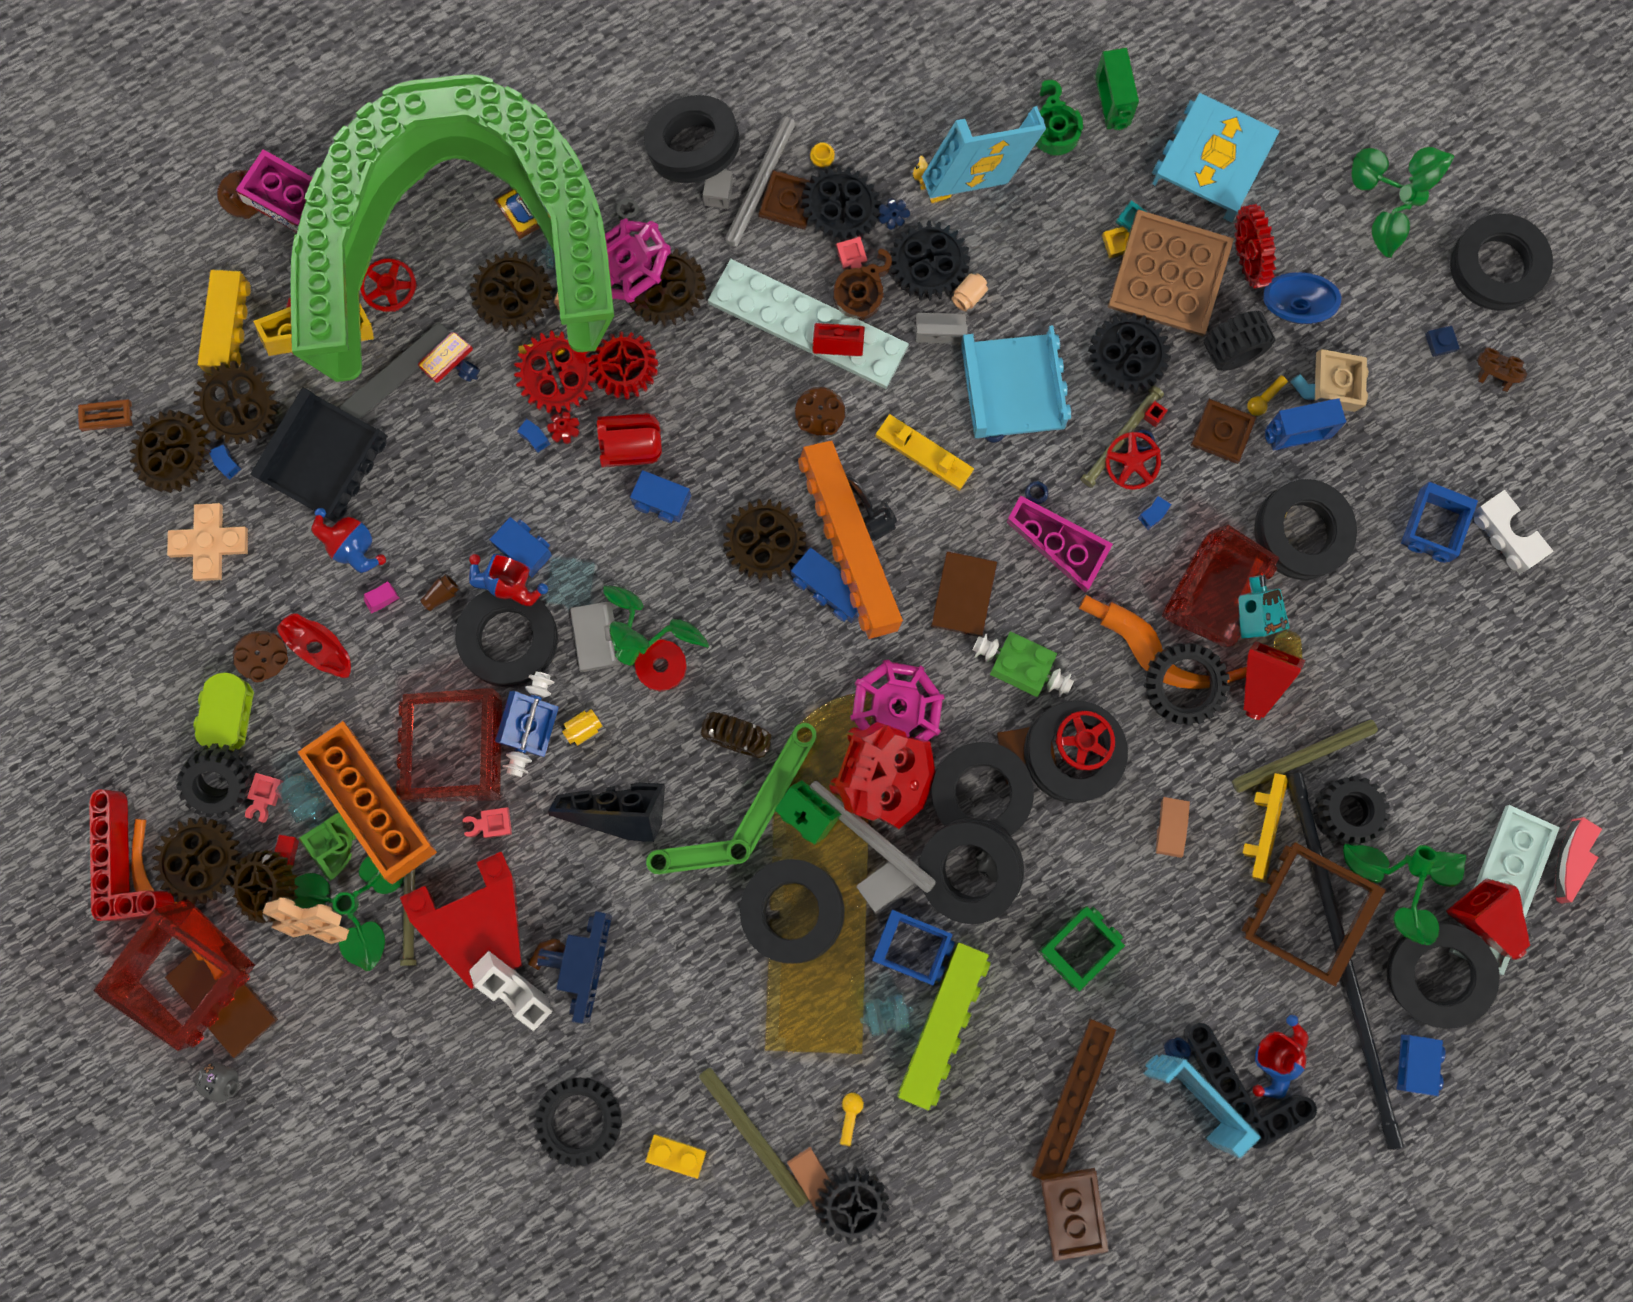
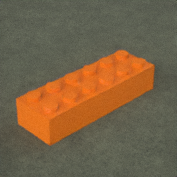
[298,721,437,885]

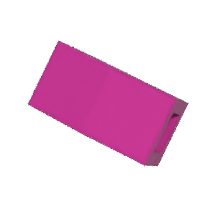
[363,582,399,614]

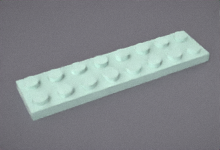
[708,259,909,389]

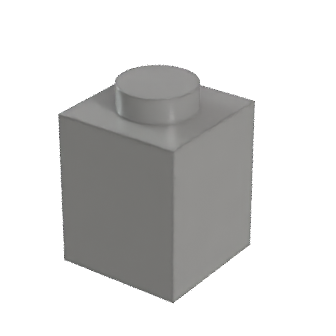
[703,169,733,209]

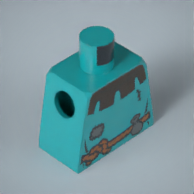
[1239,575,1290,638]

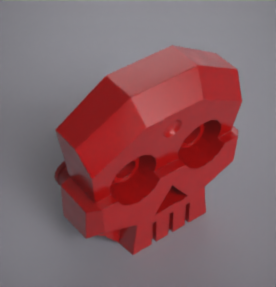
[829,722,936,829]

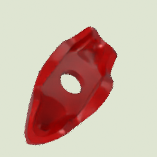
[277,613,351,678]

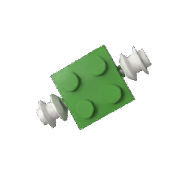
[972,631,1074,697]

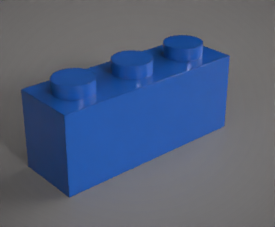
[791,547,859,624]

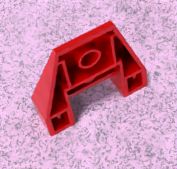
[400,851,522,990]

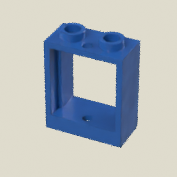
[1265,398,1346,451]
[1401,482,1478,563]
[872,910,955,985]

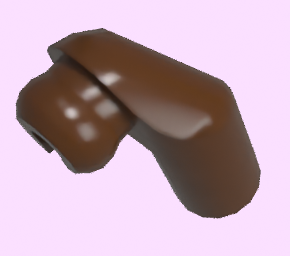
[528,938,566,970]

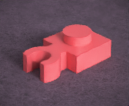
[836,237,867,269]
[245,773,284,823]
[463,807,512,838]

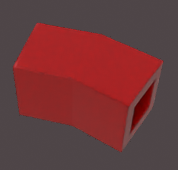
[1143,401,1168,428]
[275,835,299,866]

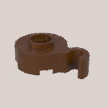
[833,249,892,320]

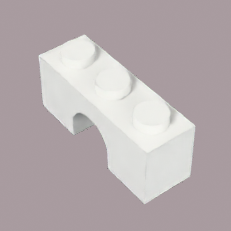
[1473,490,1554,574]
[469,951,553,1031]

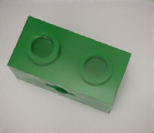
[775,780,842,845]

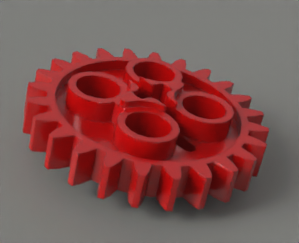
[1234,204,1276,288]
[514,331,597,414]

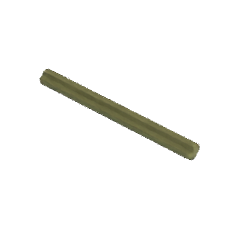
[1232,720,1378,793]
[699,1068,808,1208]

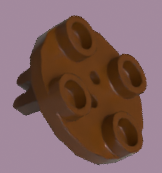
[217,170,258,219]
[1477,347,1527,392]
[795,387,846,436]
[233,630,288,683]

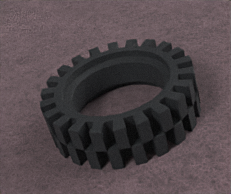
[1144,642,1230,725]
[534,1077,622,1167]

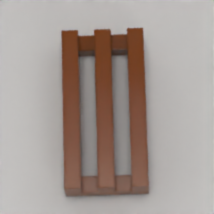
[78,399,133,431]

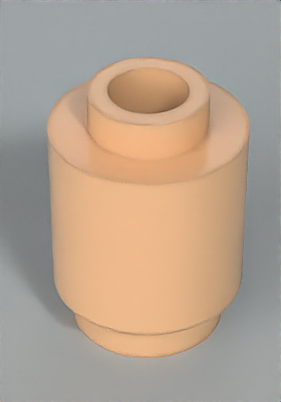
[951,274,988,311]

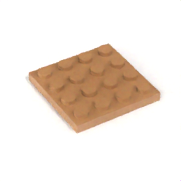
[1107,210,1234,336]

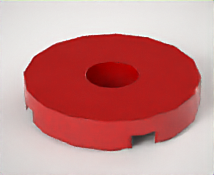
[635,639,687,692]

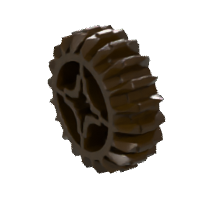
[700,712,772,758]
[230,850,299,923]

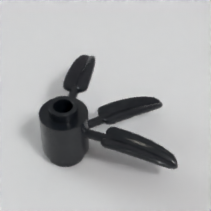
[847,477,897,541]

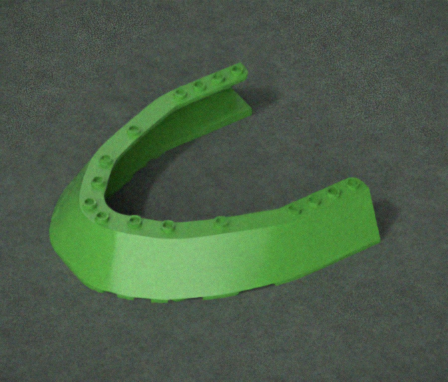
[291,74,614,382]

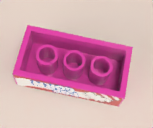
[236,149,313,233]

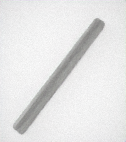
[725,116,795,247]
[810,781,936,893]

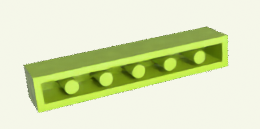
[897,942,991,1111]

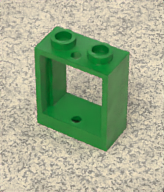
[1095,48,1139,130]
[1038,906,1125,991]

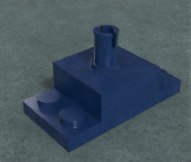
[537,911,612,1024]

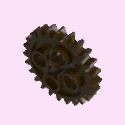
[629,248,707,327]
[470,251,552,332]
[193,361,280,444]
[129,410,211,493]
[723,499,806,582]
[152,817,243,905]

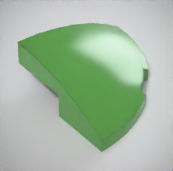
[299,812,356,881]

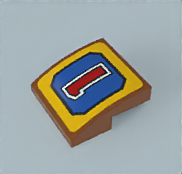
[494,189,540,240]

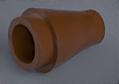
[420,574,460,611]

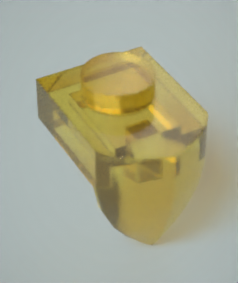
[1274,630,1303,659]

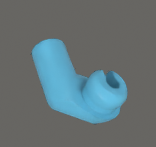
[1290,374,1315,400]

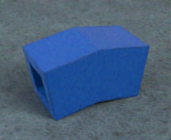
[517,419,550,453]
[209,445,241,480]
[1138,496,1172,530]

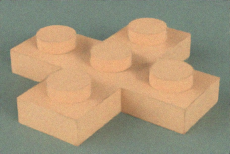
[167,503,248,581]
[263,898,349,944]

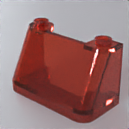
[1162,524,1279,648]

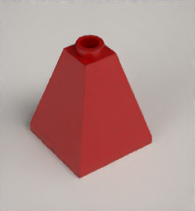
[1244,641,1306,720]
[1446,878,1530,960]

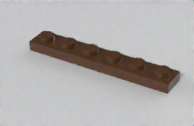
[1030,1019,1116,1179]

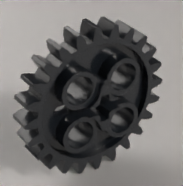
[800,165,881,242]
[890,220,970,301]
[1088,313,1171,394]

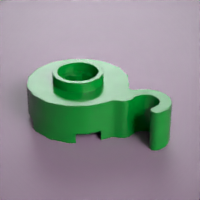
[1036,80,1083,155]

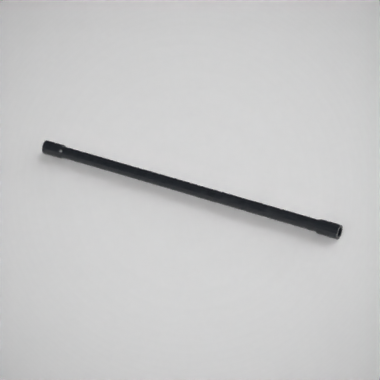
[1287,772,1404,1150]

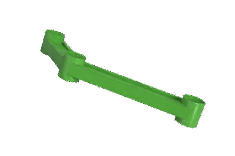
[646,723,816,874]

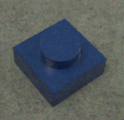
[1425,325,1460,357]

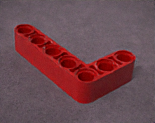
[89,789,174,921]

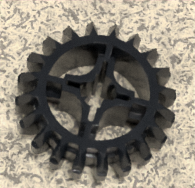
[814,1166,890,1245]

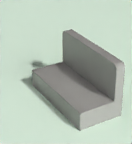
[916,313,968,344]
[857,862,918,916]

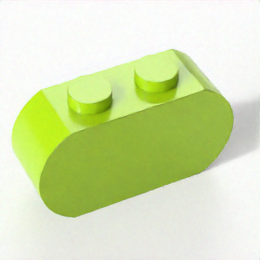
[193,673,254,751]

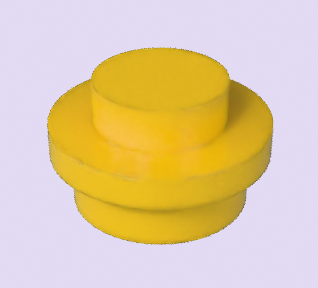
[810,142,835,168]

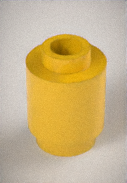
[562,709,603,746]

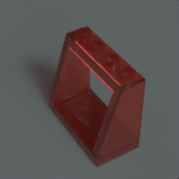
[396,688,502,802]
[93,899,255,1051]

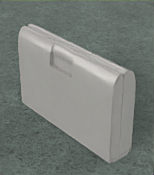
[570,602,621,672]

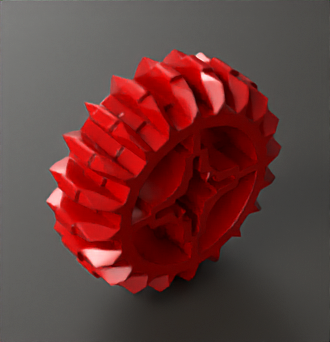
[590,331,659,400]

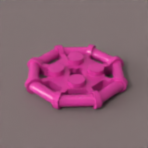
[605,218,671,303]
[850,659,945,741]

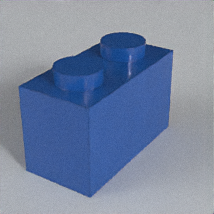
[630,470,691,523]
[489,517,552,578]
[1397,1035,1445,1096]

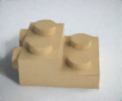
[1315,349,1368,412]

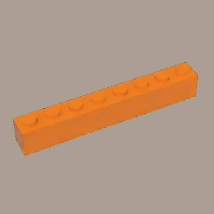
[798,440,903,639]

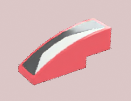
[1555,817,1602,903]

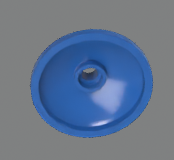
[1263,272,1342,324]

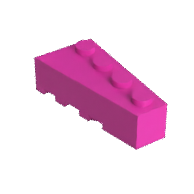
[1007,495,1113,593]

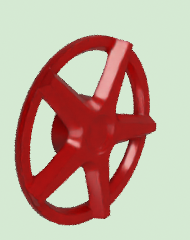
[360,259,417,312]
[1105,432,1161,490]
[1056,711,1115,770]

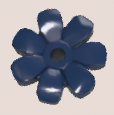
[879,198,910,230]

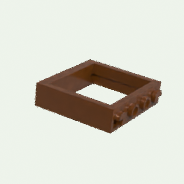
[1241,842,1386,987]

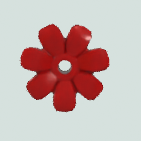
[547,412,580,444]

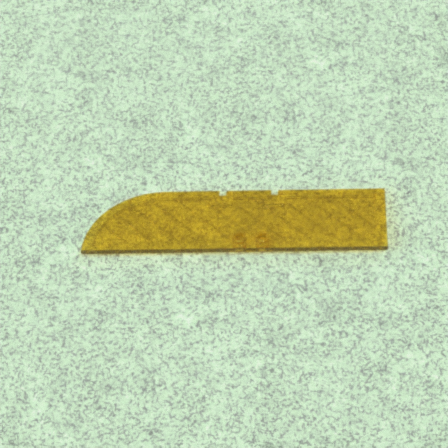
[765,692,872,1054]

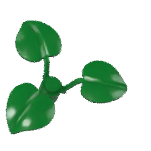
[1352,147,1454,258]
[603,585,709,666]
[1343,844,1466,945]
[294,856,404,971]

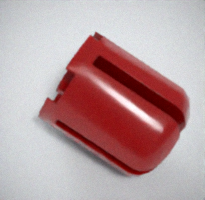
[597,413,662,467]

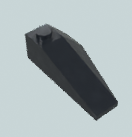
[548,782,665,842]

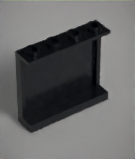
[250,387,388,523]

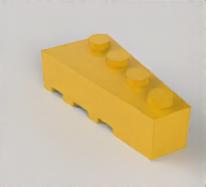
[253,304,374,356]

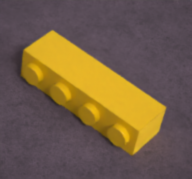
[197,270,251,374]

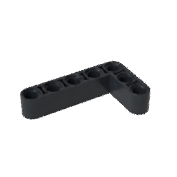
[1183,1022,1317,1149]

